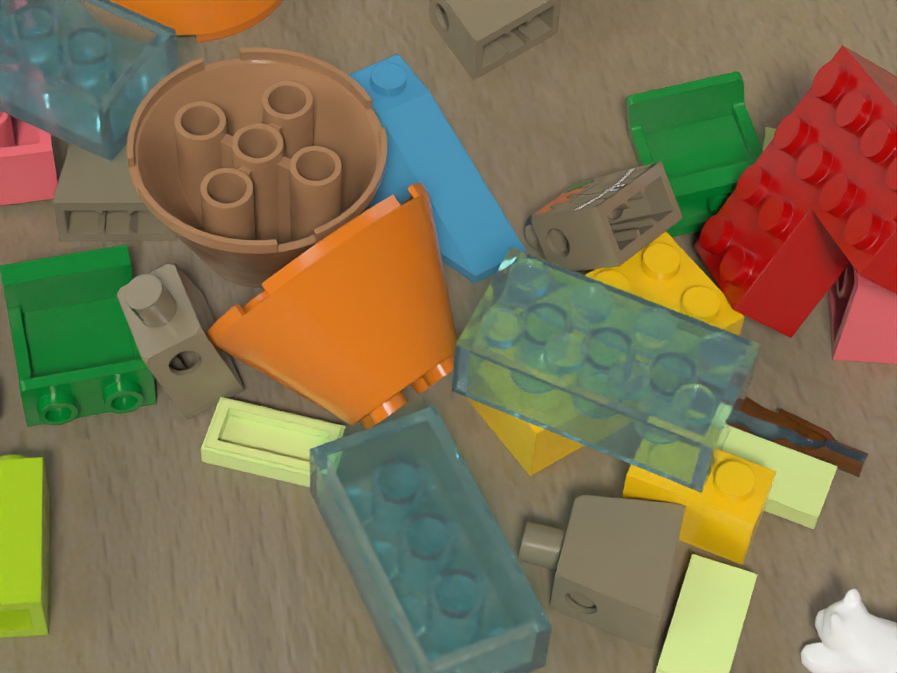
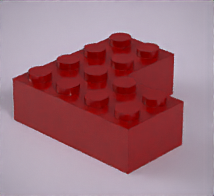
[694,45,897,338]

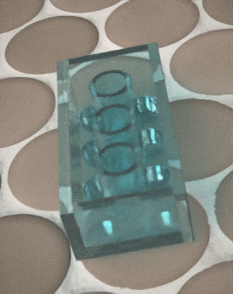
[0,0,178,162]
[452,247,762,493]
[309,405,552,673]

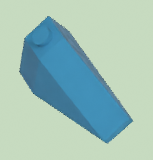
[349,53,526,283]

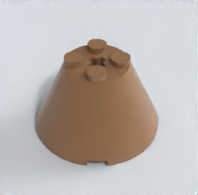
[127,47,387,291]

